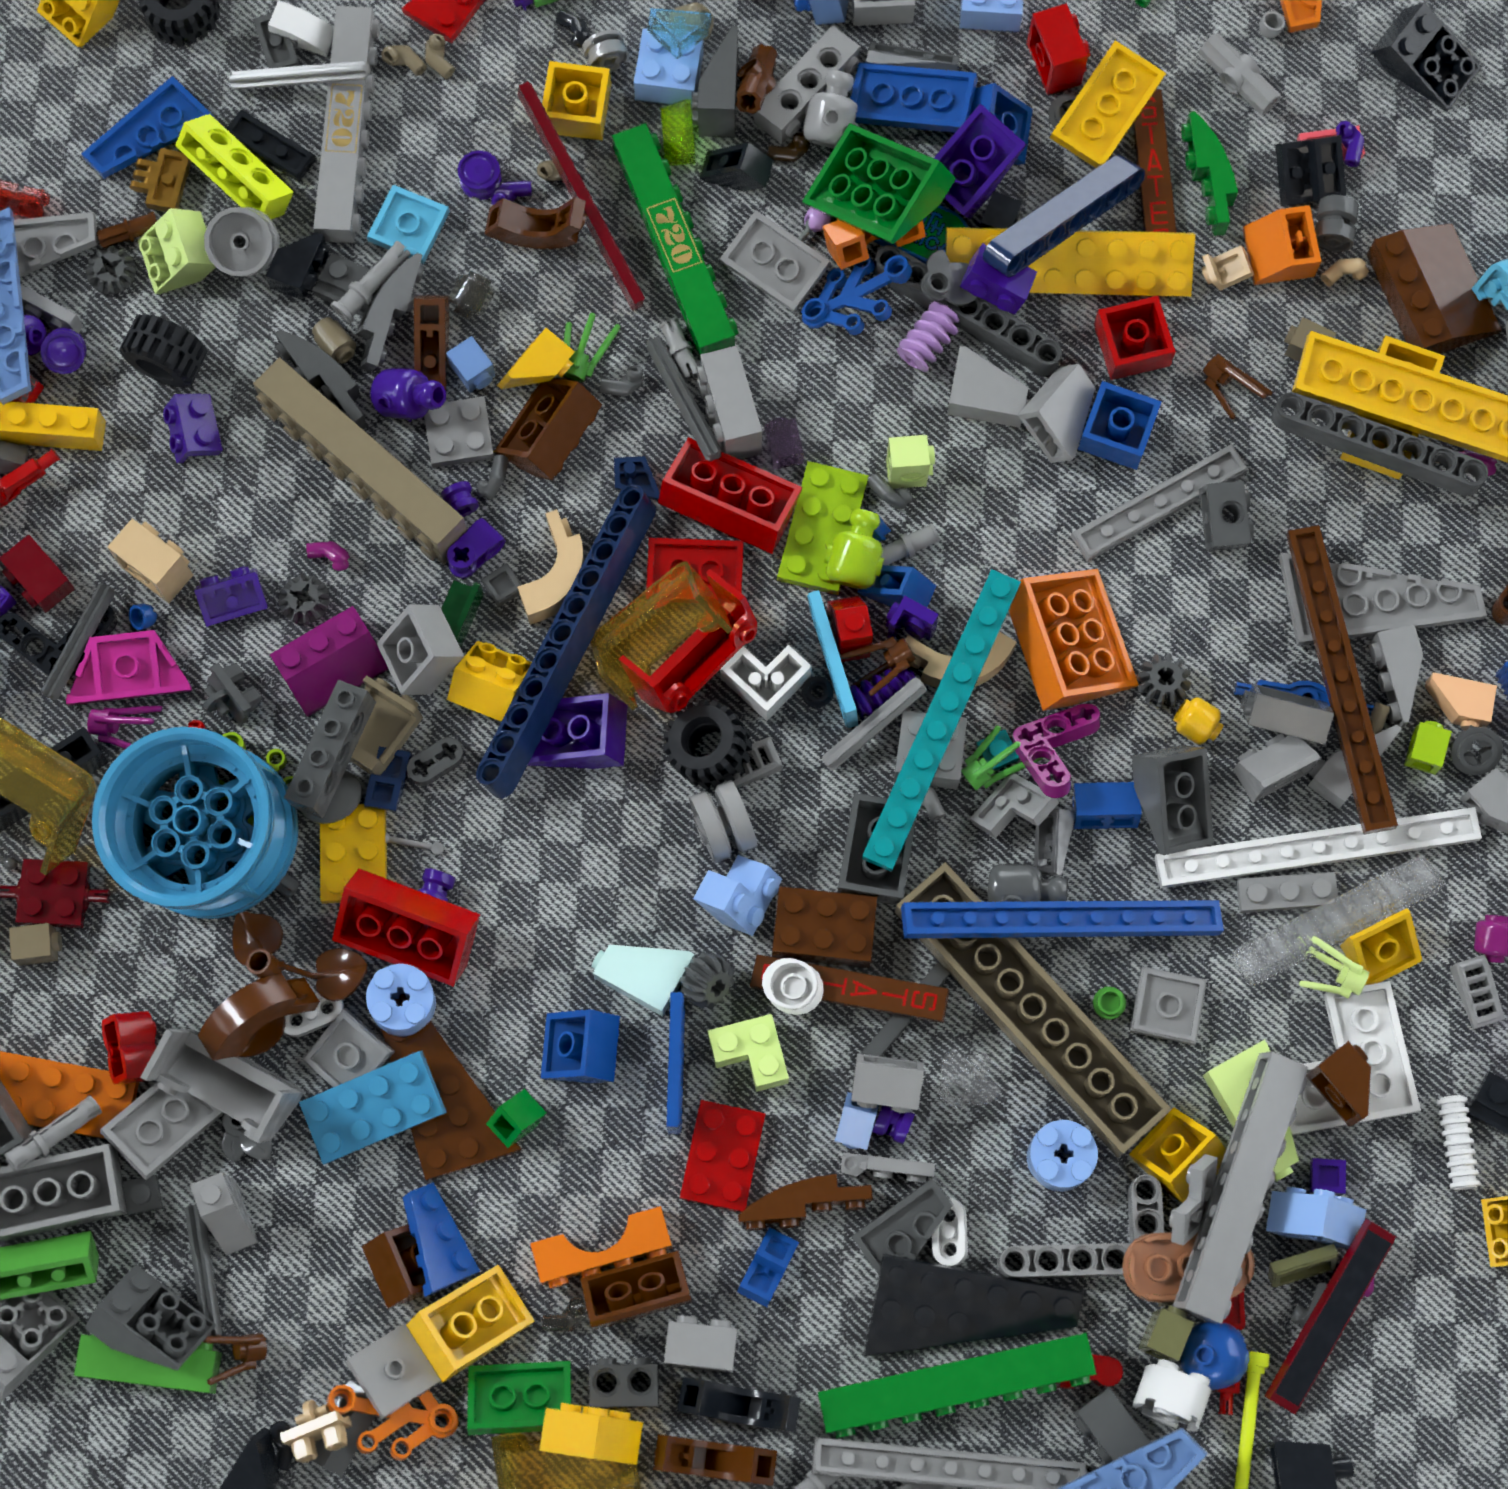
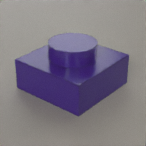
[1310,1158,1346,1195]

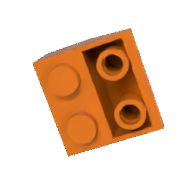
[1243,205,1322,285]

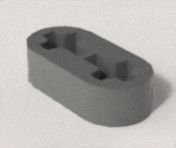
[407,737,465,786]

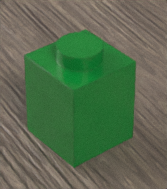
[486,1089,547,1148]

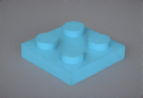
[367,185,450,264]

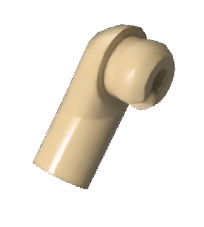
[1320,258,1369,287]

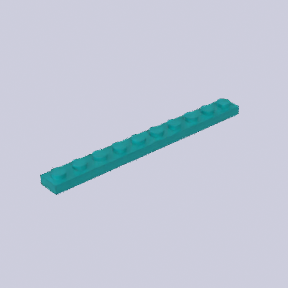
[862,569,1021,872]

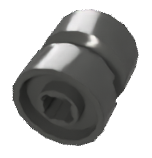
[1315,195,1359,252]

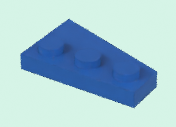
[402,1182,480,1297]

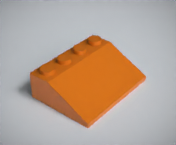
[1009,569,1139,711]

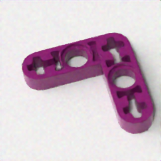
[1013,704,1100,798]

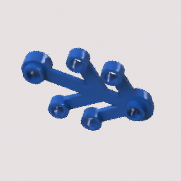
[802,255,912,335]

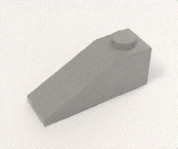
[1308,725,1402,809]

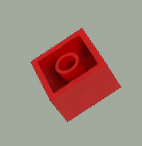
[1027,3,1090,95]
[1094,296,1176,380]

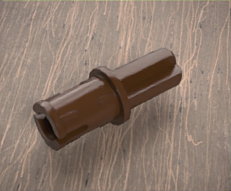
[97,211,157,248]

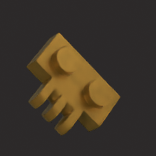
[129,148,192,212]

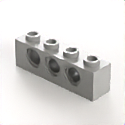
[754,25,861,144]

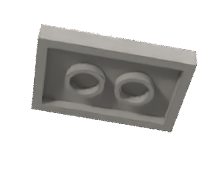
[720,210,831,313]
[101,1082,223,1180]

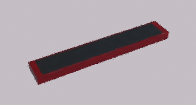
[1264,1218,1397,1415]

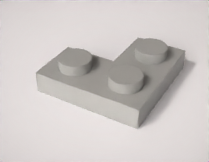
[970,773,1059,838]
[1169,1154,1218,1245]

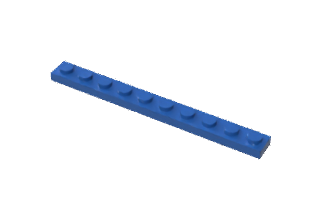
[901,900,1224,939]

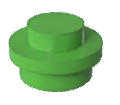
[1093,987,1126,1020]

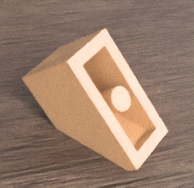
[1425,672,1497,730]

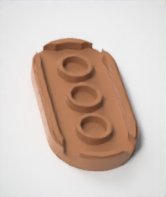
[1123,1232,1255,1302]

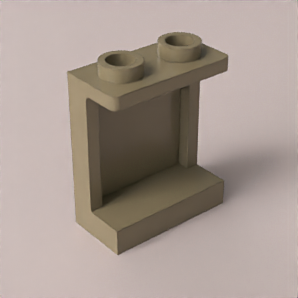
[350,675,423,775]

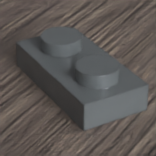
[253,13,300,68]

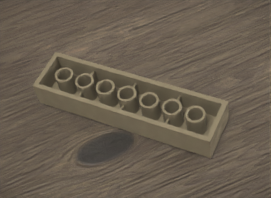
[253,357,467,565]

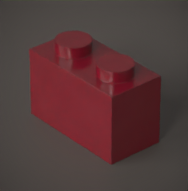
[0,534,75,613]

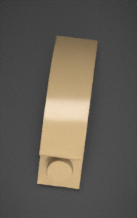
[518,509,585,625]
[905,632,1017,688]

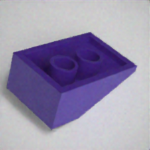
[934,103,1027,219]
[527,693,628,769]

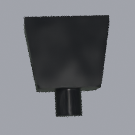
[1268,1441,1354,1489]

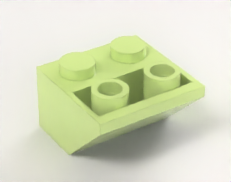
[138,208,216,294]

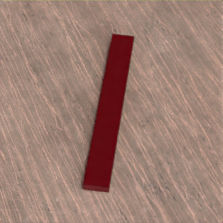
[518,81,645,312]

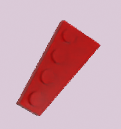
[402,0,485,44]

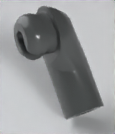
[476,455,509,500]
[1291,1283,1328,1328]

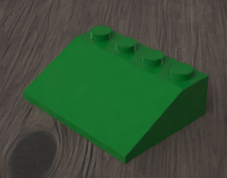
[802,123,956,244]

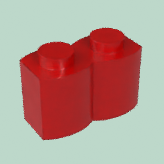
[102,1011,157,1085]

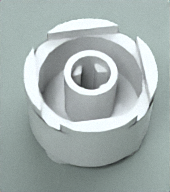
[1132,1359,1211,1432]

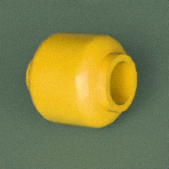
[1173,697,1224,745]

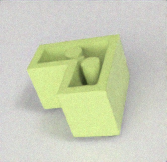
[707,1014,789,1092]

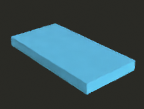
[807,590,858,728]

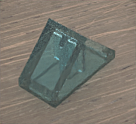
[647,8,712,59]

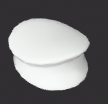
[762,958,824,1015]

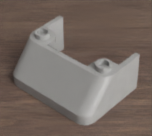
[140,1029,305,1143]

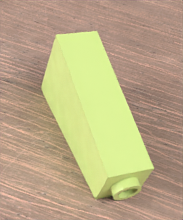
[1203,1040,1299,1182]

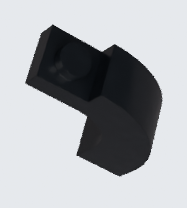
[677,1377,801,1433]

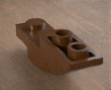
[738,1174,873,1231]

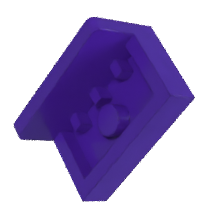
[163,394,223,463]

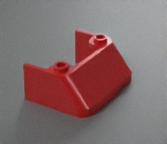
[619,569,757,713]

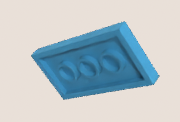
[299,1051,447,1164]

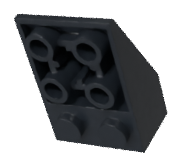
[1370,2,1482,111]

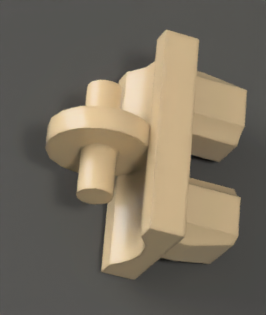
[280,1400,352,1463]

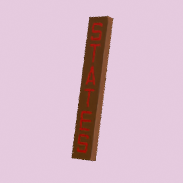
[1133,89,1176,232]
[750,954,950,1023]

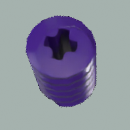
[850,667,922,721]

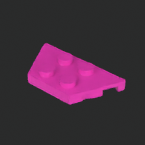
[66,630,192,705]

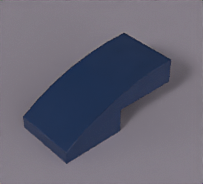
[364,746,412,812]

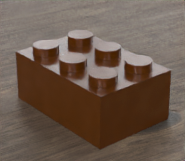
[772,886,877,968]

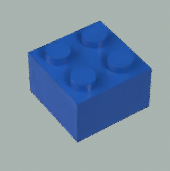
[1078,381,1162,470]

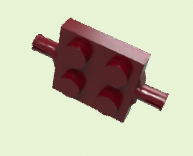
[0,859,111,928]

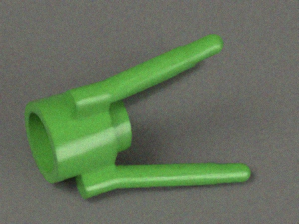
[564,312,621,382]
[961,725,1043,790]

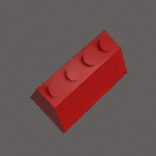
[658,437,803,554]

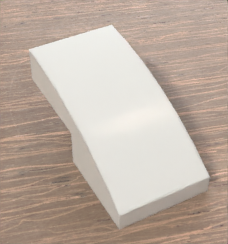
[268,0,334,57]

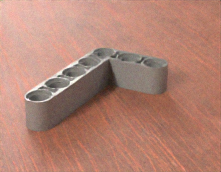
[997,1174,1164,1279]

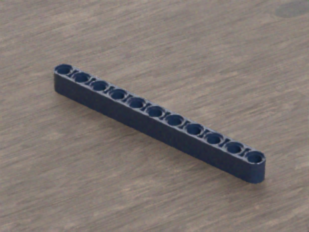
[476,484,656,799]

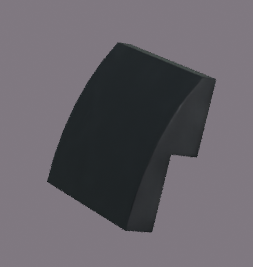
[1275,135,1346,206]

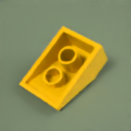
[406,1264,535,1383]

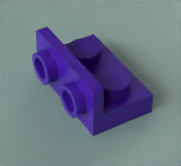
[194,565,268,627]
[885,596,939,641]

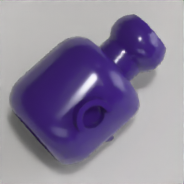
[370,368,446,422]

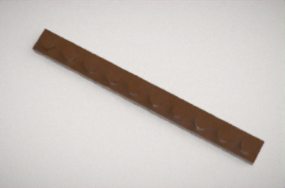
[1286,525,1398,835]

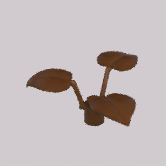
[232,911,368,1057]

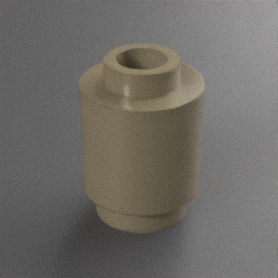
[312,317,356,363]

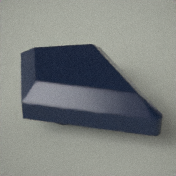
[614,456,660,501]

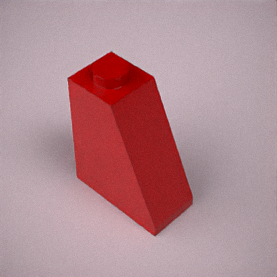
[827,596,873,662]

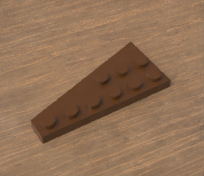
[381,994,523,1181]

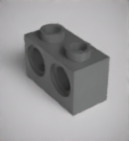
[589,1358,659,1408]

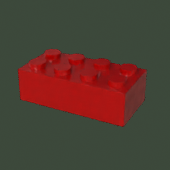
[332,868,481,987]

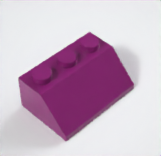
[269,606,389,717]

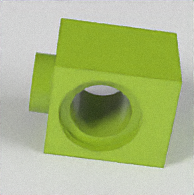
[1404,721,1452,775]

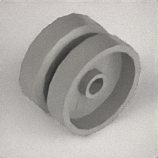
[204,207,280,276]
[689,780,758,864]

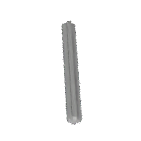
[229,61,370,90]

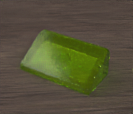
[660,99,696,166]

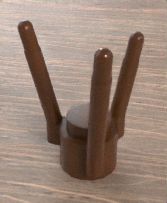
[1203,354,1272,419]
[840,636,916,696]
[203,1333,267,1385]

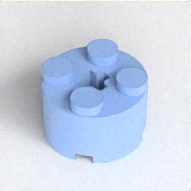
[366,964,436,1037]
[1027,1120,1098,1191]

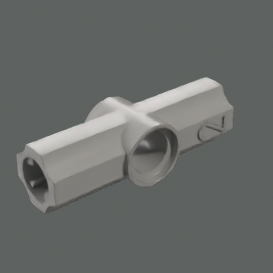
[1198,33,1281,115]

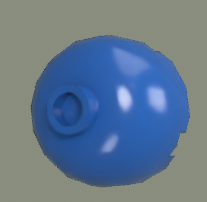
[1179,1322,1250,1390]

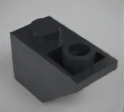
[265,233,329,300]

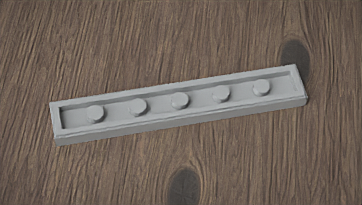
[1071,444,1248,562]

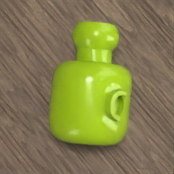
[824,509,884,589]

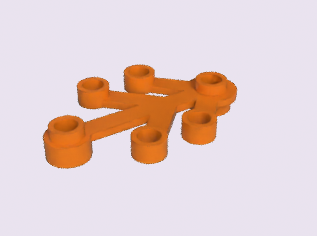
[327,1385,459,1461]

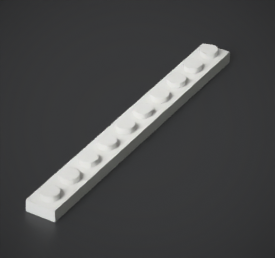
[1154,807,1482,889]

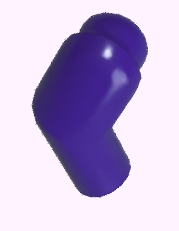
[1336,121,1364,167]
[491,181,532,205]

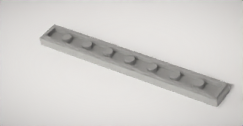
[811,1437,1087,1489]

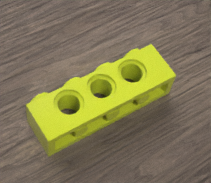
[175,114,294,220]

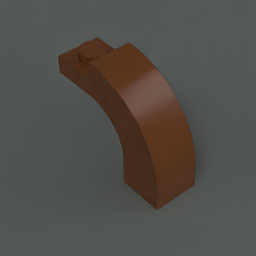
[484,197,586,249]
[198,973,320,1061]
[653,1434,777,1486]

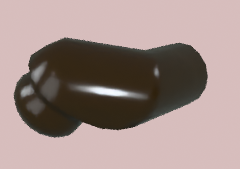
[768,132,810,163]

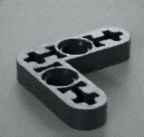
[0,606,118,679]

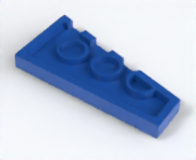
[81,76,213,179]

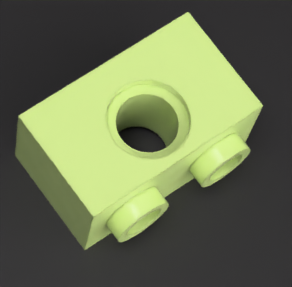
[886,435,935,489]

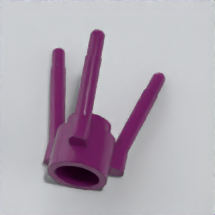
[87,706,163,749]

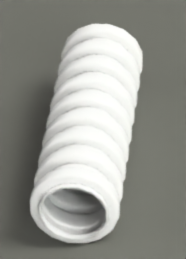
[1437,1095,1481,1190]

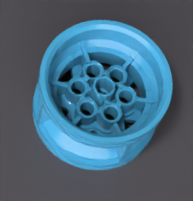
[92,727,298,919]

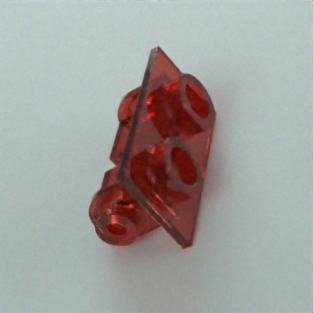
[0,179,50,218]

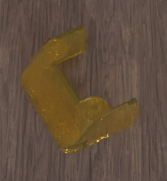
[590,561,733,711]
[0,718,96,875]

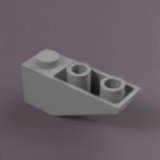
[1369,624,1423,730]
[1460,767,1508,834]

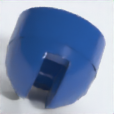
[129,603,157,630]

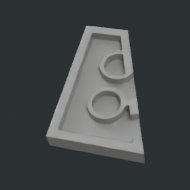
[14,212,98,277]

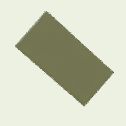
[1268,1244,1338,1288]

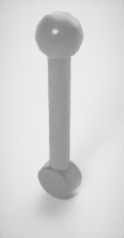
[386,832,445,855]

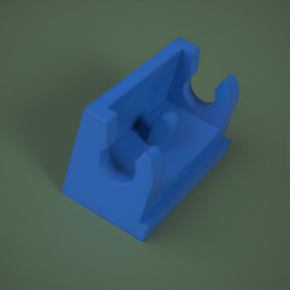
[1072,782,1142,829]

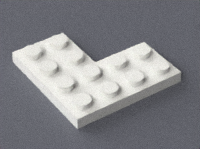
[1290,981,1421,1135]

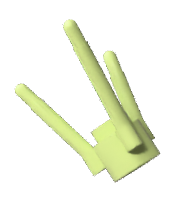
[1297,936,1370,999]

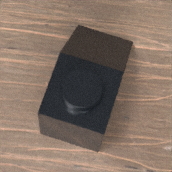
[699,142,774,192]
[220,1427,281,1489]

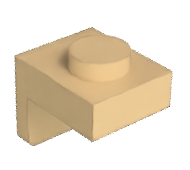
[1202,245,1254,291]

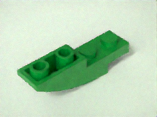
[1181,111,1238,236]

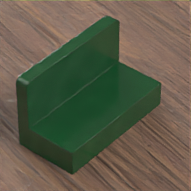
[441,580,484,648]

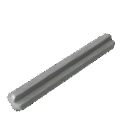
[822,677,927,771]

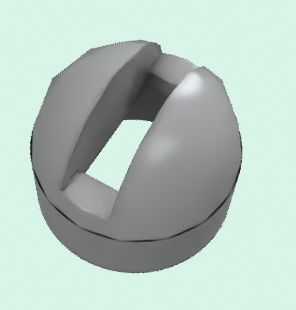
[1259,11,1285,39]

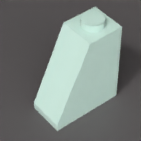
[591,945,695,1017]

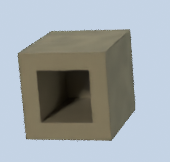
[1284,317,1336,362]
[9,923,62,966]

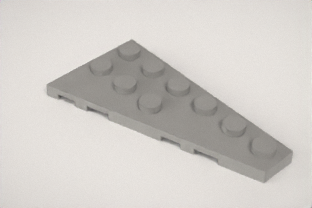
[1279,552,1487,646]

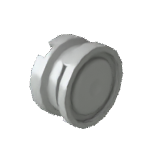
[582,29,630,72]

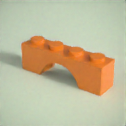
[530,1206,672,1289]

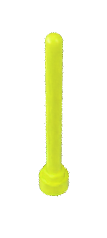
[1234,1351,1270,1489]

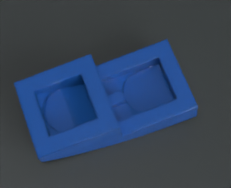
[737,1227,799,1307]

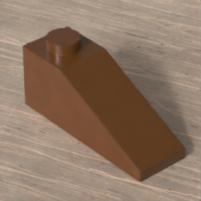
[414,295,449,390]

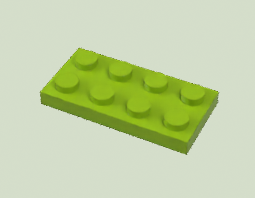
[777,461,869,595]

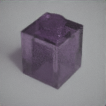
[764,417,804,470]

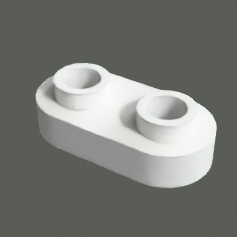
[284,992,344,1037]
[932,1198,968,1267]

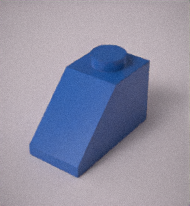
[857,565,937,607]

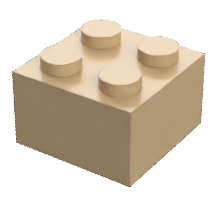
[107,518,193,604]

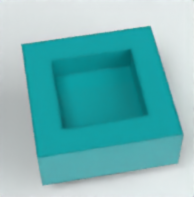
[976,729,1019,771]

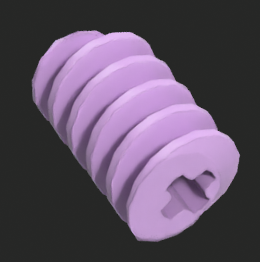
[897,301,959,372]

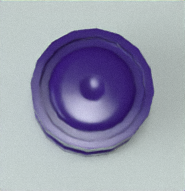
[457,150,502,200]
[40,327,87,374]

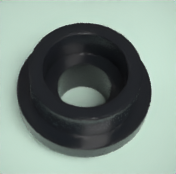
[801,676,833,708]

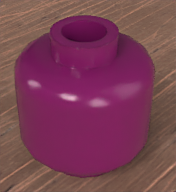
[1474,915,1508,963]

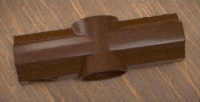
[735,44,778,115]

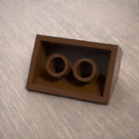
[494,378,602,480]
[580,1251,692,1330]

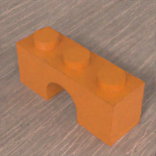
[822,220,926,270]

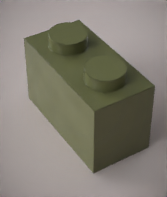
[1138,1305,1194,1363]

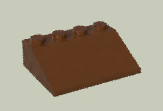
[1367,223,1502,354]

